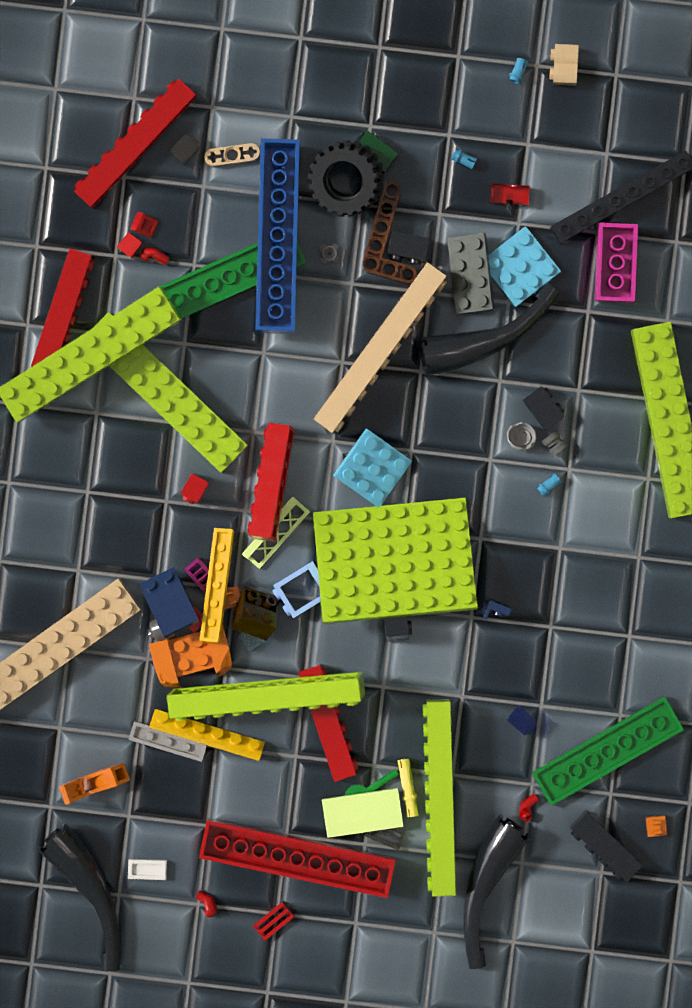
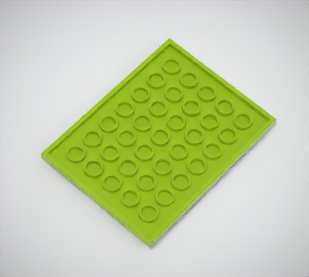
[313,498,477,624]

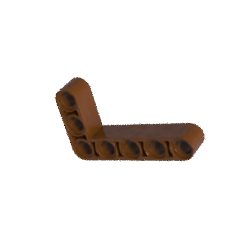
[363,181,417,284]

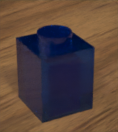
[507,705,537,736]

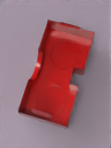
[490,183,530,206]

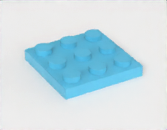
[488,226,561,307]
[333,429,412,507]

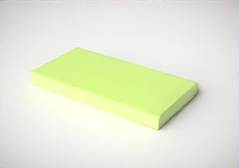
[322,788,403,838]

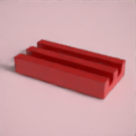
[253,901,294,941]

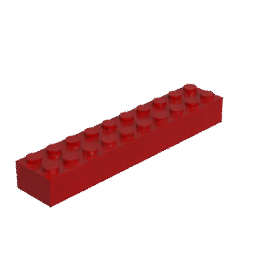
[199,818,395,898]

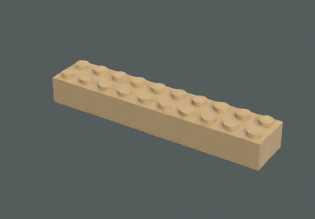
[314,262,447,434]
[0,578,142,710]

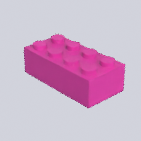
[594,223,638,303]

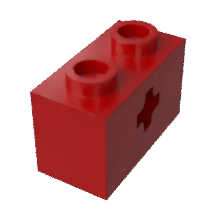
[180,473,211,504]

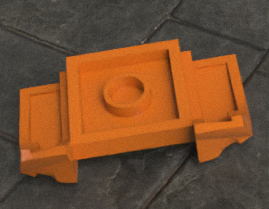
[149,625,232,687]

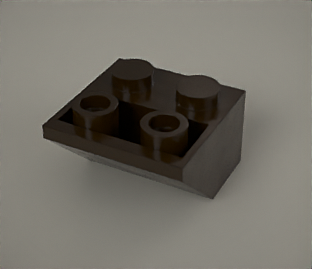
[232,586,279,641]

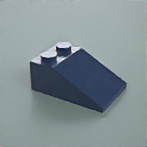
[140,567,199,638]

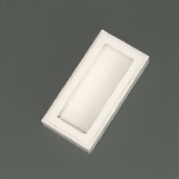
[128,859,167,880]

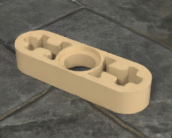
[205,143,260,167]

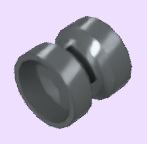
[541,430,568,457]

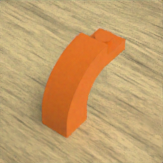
[59,762,130,805]

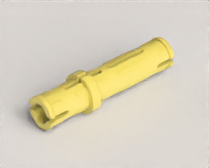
[397,758,419,817]

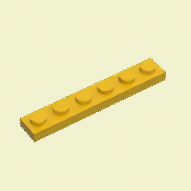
[200,528,234,644]
[149,709,265,761]

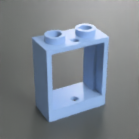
[272,561,321,618]

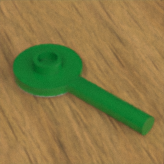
[345,768,400,795]

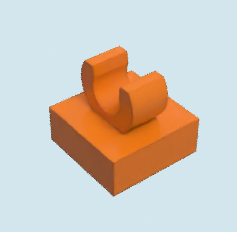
[225,585,241,610]
[645,815,667,837]

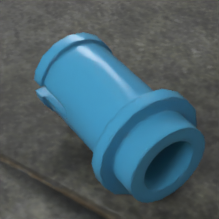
[509,58,529,84]
[451,149,477,170]
[537,473,562,497]

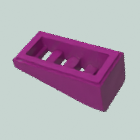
[184,557,209,594]

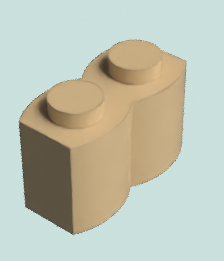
[549,44,578,86]

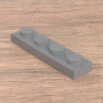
[129,721,207,762]

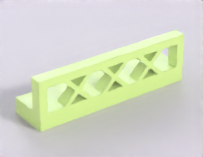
[242,497,310,569]

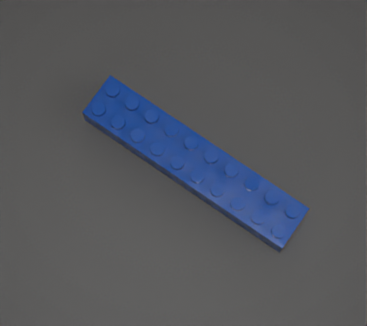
[255,138,300,334]

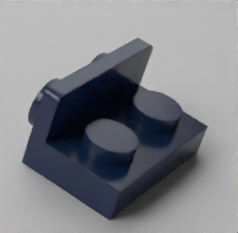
[480,598,511,620]

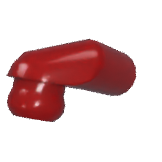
[140,248,169,265]
[519,794,539,822]
[195,890,217,918]

